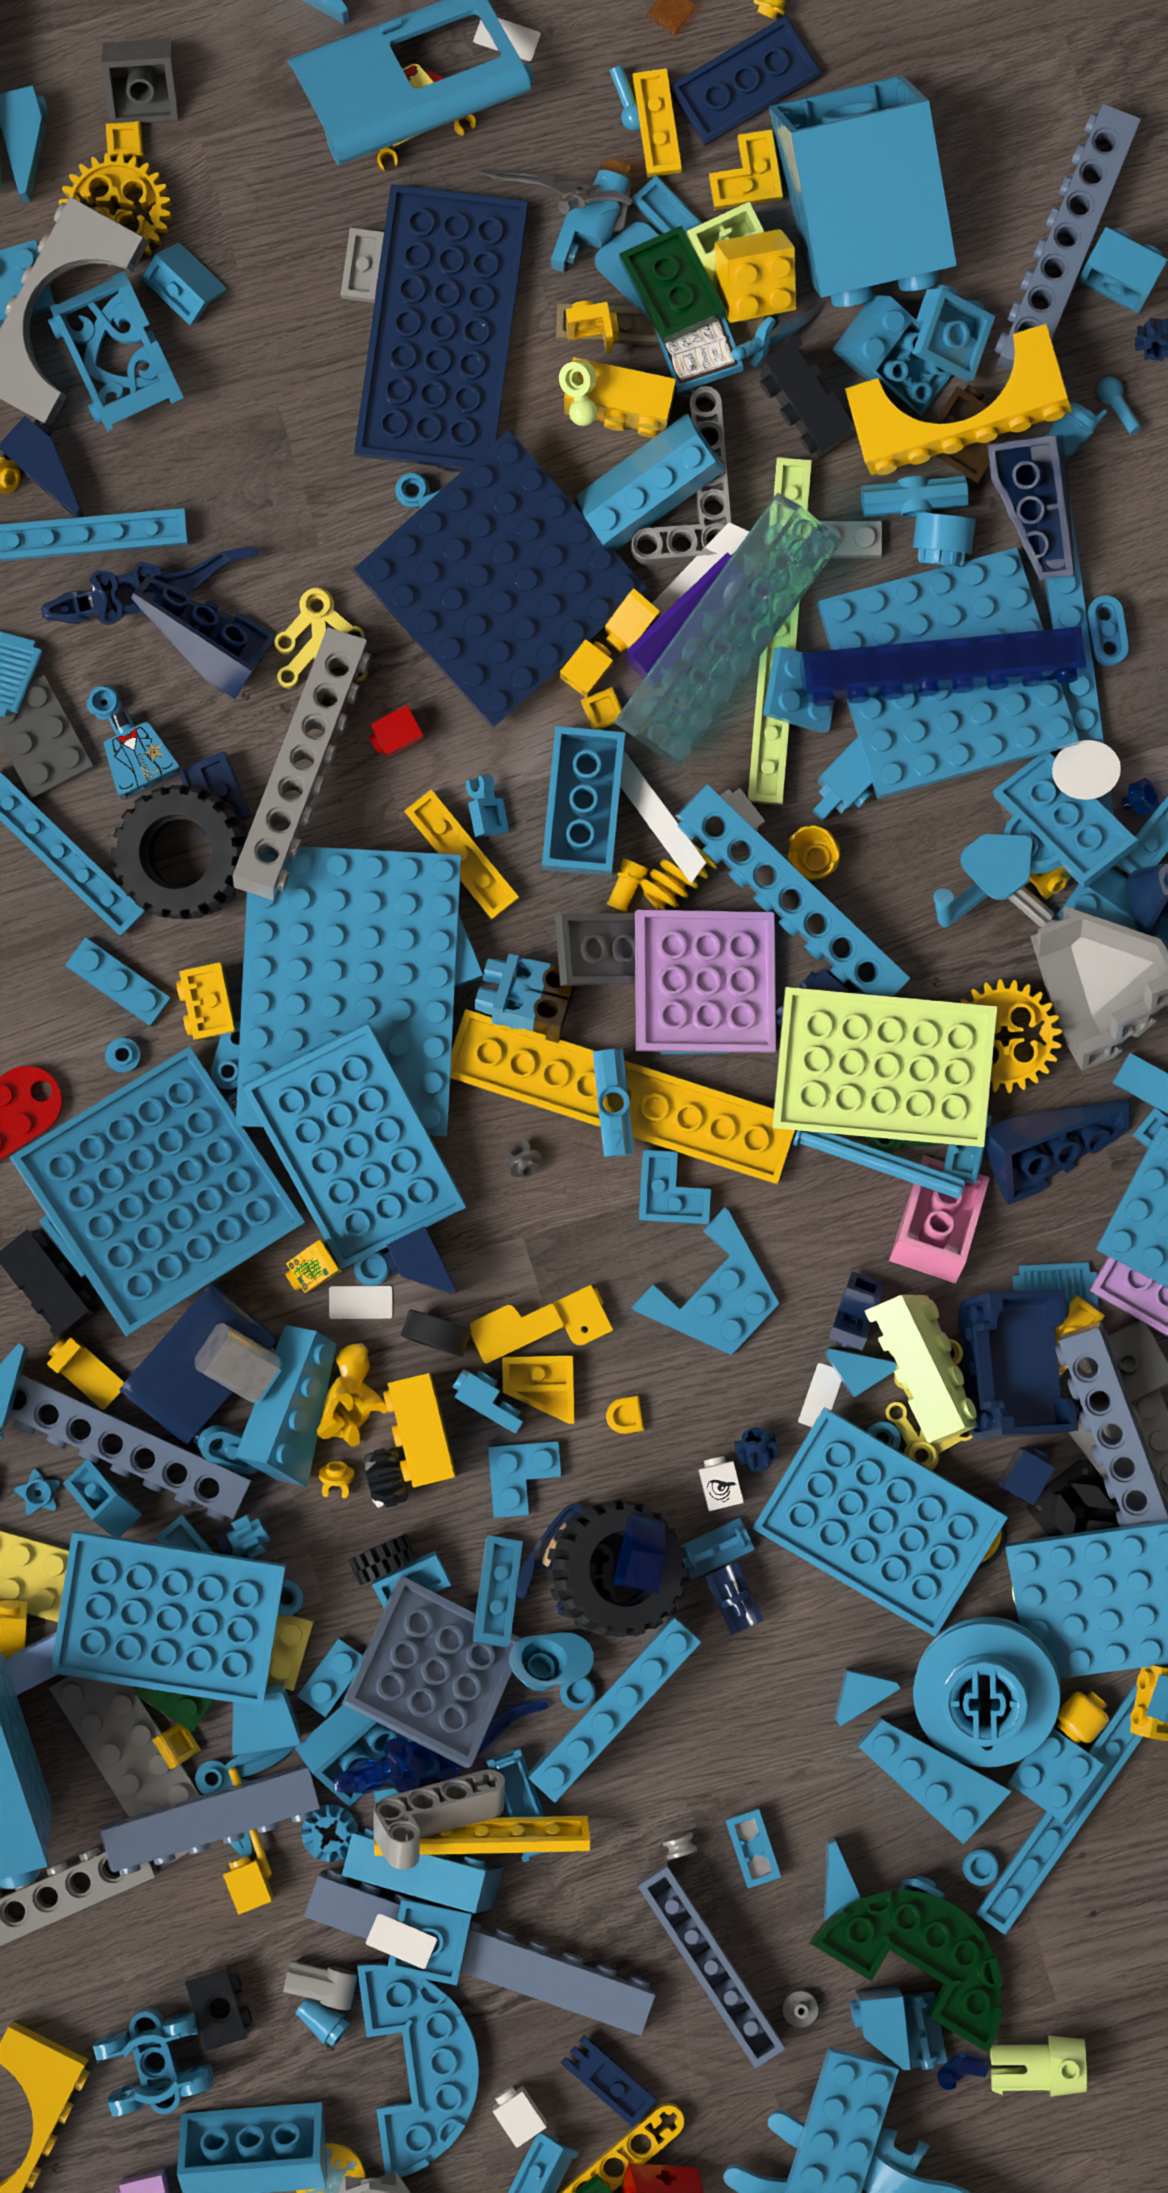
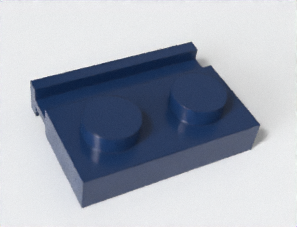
[178,751,253,836]

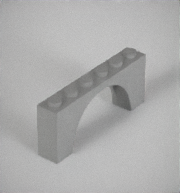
[0,197,149,426]

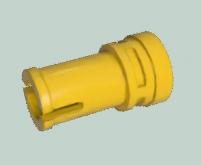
[606,858,648,913]

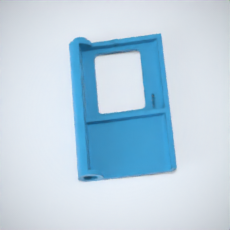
[287,0,535,166]

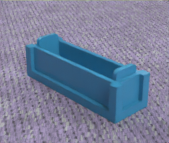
[486,1747,551,1863]
[508,2132,579,2193]

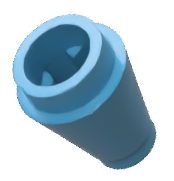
[296,1998,350,2047]

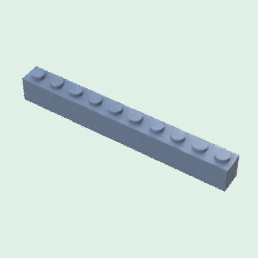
[304,1869,655,2036]

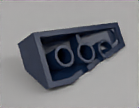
[987,434,1075,580]
[131,576,277,699]
[985,1099,1129,1205]

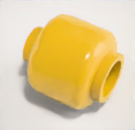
[1057,1691,1109,1745]

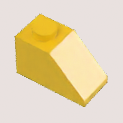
[605,588,660,653]

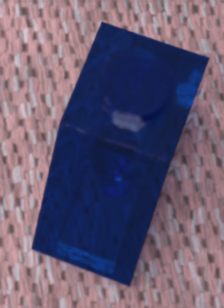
[613,1514,666,1593]

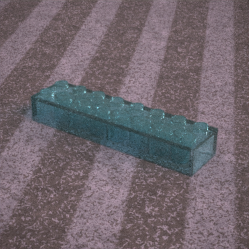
[613,493,842,770]

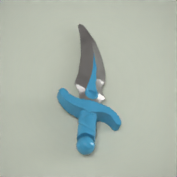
[731,301,825,368]

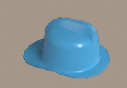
[509,1632,594,1691]

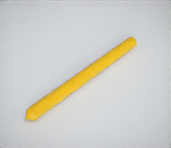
[229,1766,272,1879]

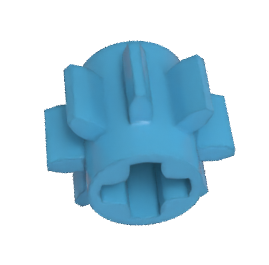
[227,1514,271,1559]

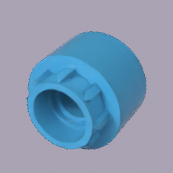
[912,513,976,567]

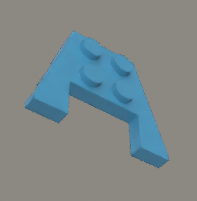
[631,1208,779,1355]

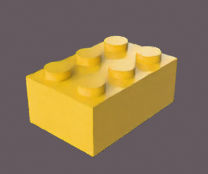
[564,357,676,438]
[383,1373,457,1488]

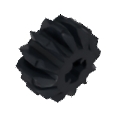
[364,1448,408,1508]

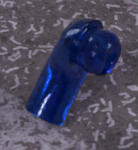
[937,2054,989,2090]

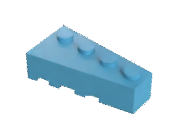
[235,1325,337,1487]
[856,1717,1012,1844]
[342,1827,504,1913]

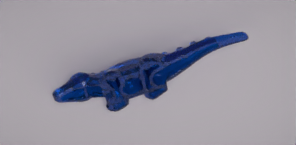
[332,1701,549,1794]

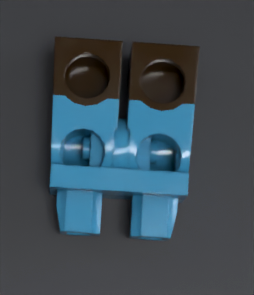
[475,953,575,1043]

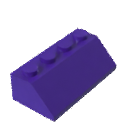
[626,552,756,691]

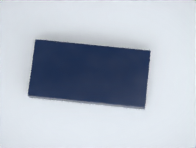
[669,16,822,147]

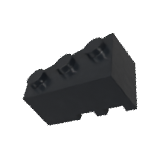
[759,335,856,460]
[0,1229,97,1339]

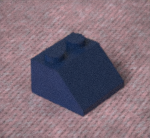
[384,1226,458,1295]

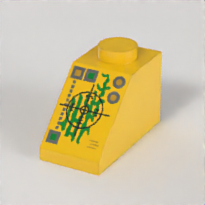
[285,1240,343,1294]

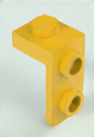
[47,1337,124,1410]
[0,1600,28,1658]

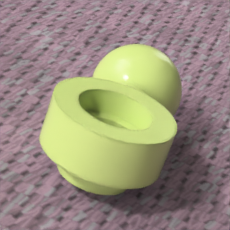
[559,360,597,426]

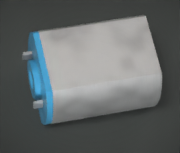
[195,1323,283,1404]

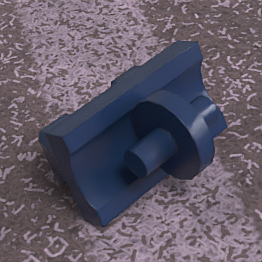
[705,1562,763,1635]

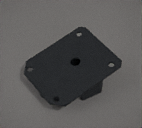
[1027,1460,1120,1537]

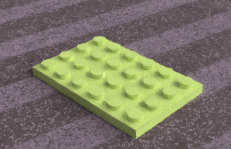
[772,987,997,1147]

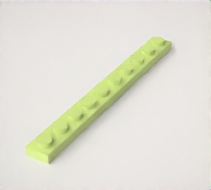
[748,457,812,805]

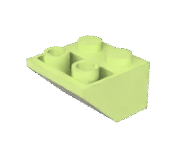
[687,201,764,291]

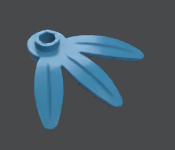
[195,1746,294,1857]

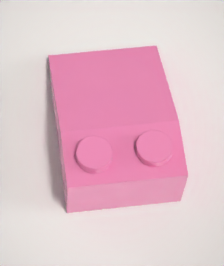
[889,1155,990,1284]

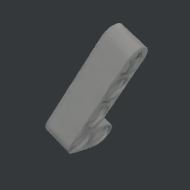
[373,1769,505,1870]

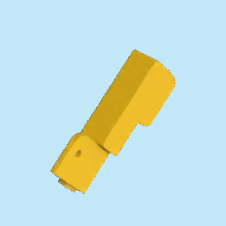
[470,1285,613,1364]

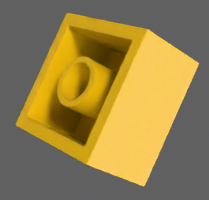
[715,229,796,323]

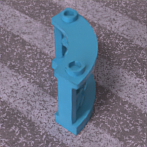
[48,271,184,432]

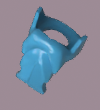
[1046,386,1107,460]

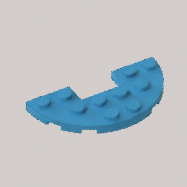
[357,1963,479,2178]

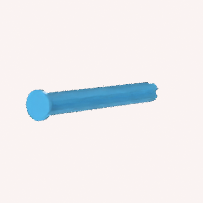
[793,1130,965,1198]

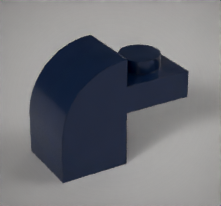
[829,1271,885,1350]

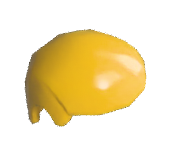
[787,825,840,881]

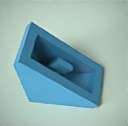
[825,1348,897,1397]
[834,1669,900,1727]

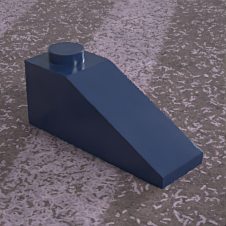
[0,416,84,518]

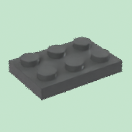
[0,675,94,800]
[555,913,635,986]

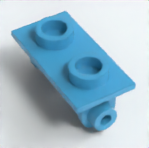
[679,1518,755,1580]
[903,1991,947,2070]

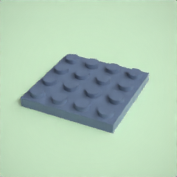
[342,1576,521,1768]

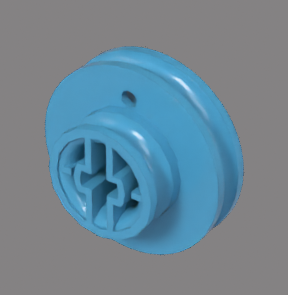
[913,1616,1061,1767]

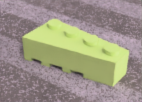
[865,1295,978,1443]

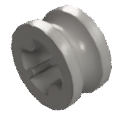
[662,1832,697,1859]

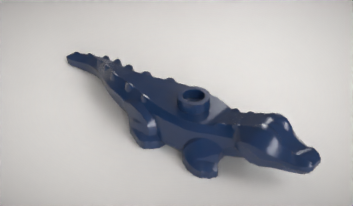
[41,547,259,625]

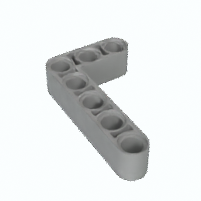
[631,386,731,566]

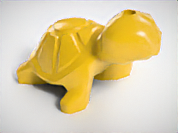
[317,1343,387,1447]

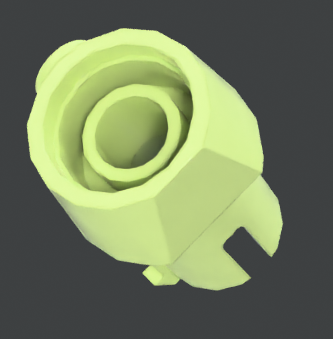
[990,2035,1087,2097]

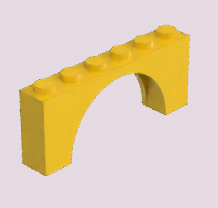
[845,324,1072,476]
[0,2021,90,2193]

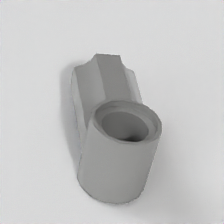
[283,1960,358,2010]

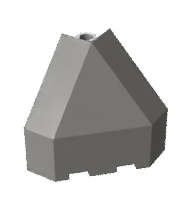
[1030,906,1168,1071]

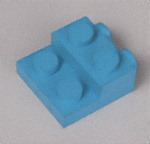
[912,285,995,381]
[453,1369,524,1434]

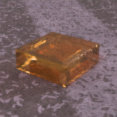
[647,0,695,36]

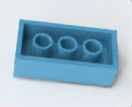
[542,726,625,877]

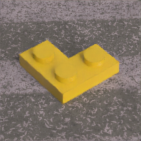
[709,130,783,211]

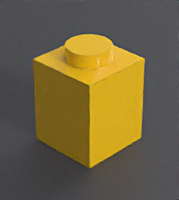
[560,639,613,698]
[223,1855,274,1915]

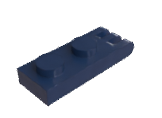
[561,2035,656,2127]

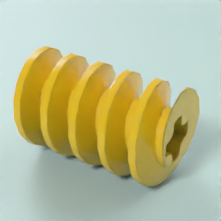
[640,844,717,910]

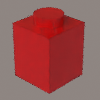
[368,705,425,760]

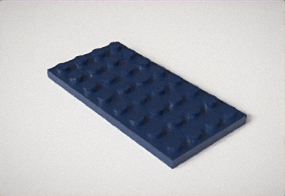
[354,184,528,470]

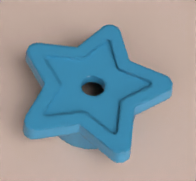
[14,1469,60,1515]

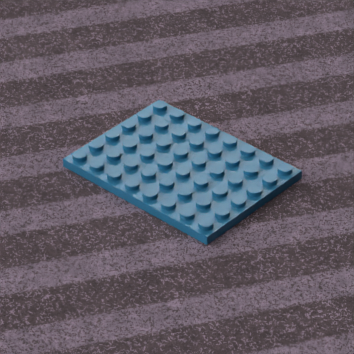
[235,846,461,1136]

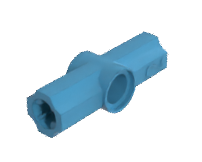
[861,476,968,517]
[592,1049,634,1158]

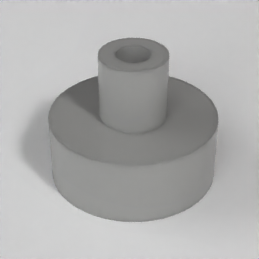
[782,1989,818,2027]

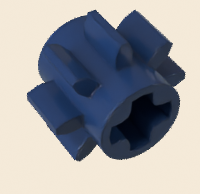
[1135,317,1168,361]
[734,1427,779,1472]

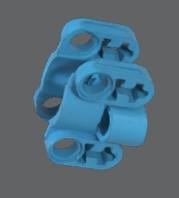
[93,2007,215,2117]

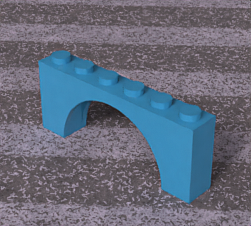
[528,1614,701,1803]

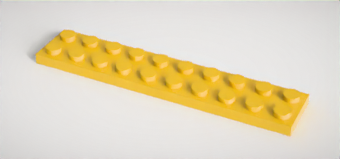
[450,1009,795,1185]

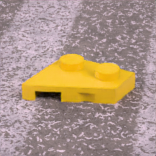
[502,1356,574,1424]

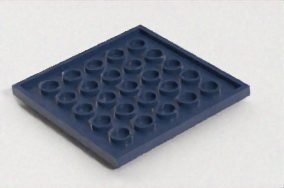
[352,430,646,728]

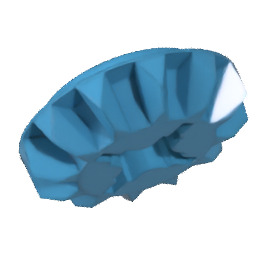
[301,1804,358,1863]

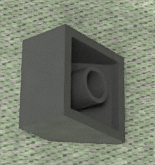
[101,38,179,123]

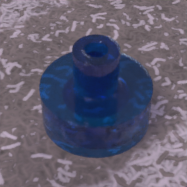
[1122,778,1159,816]

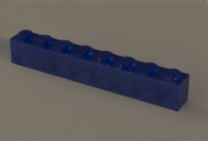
[799,627,1087,707]

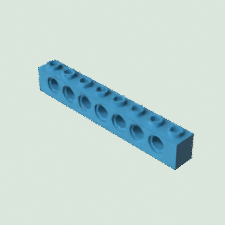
[675,784,910,997]

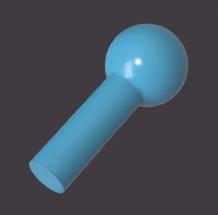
[609,65,640,131]
[1096,376,1142,435]

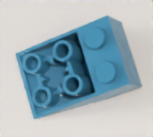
[832,295,952,417]

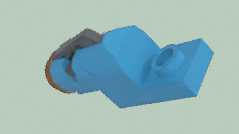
[551,158,632,272]

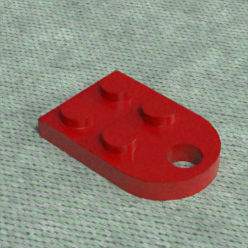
[0,1066,63,1162]

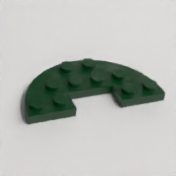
[809,1889,1003,2053]

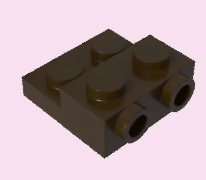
[933,384,1012,483]

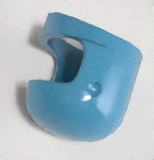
[874,2128,931,2175]

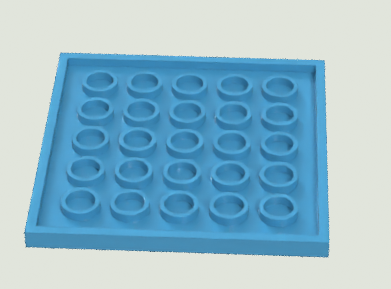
[817,547,1079,799]
[10,1046,305,1337]

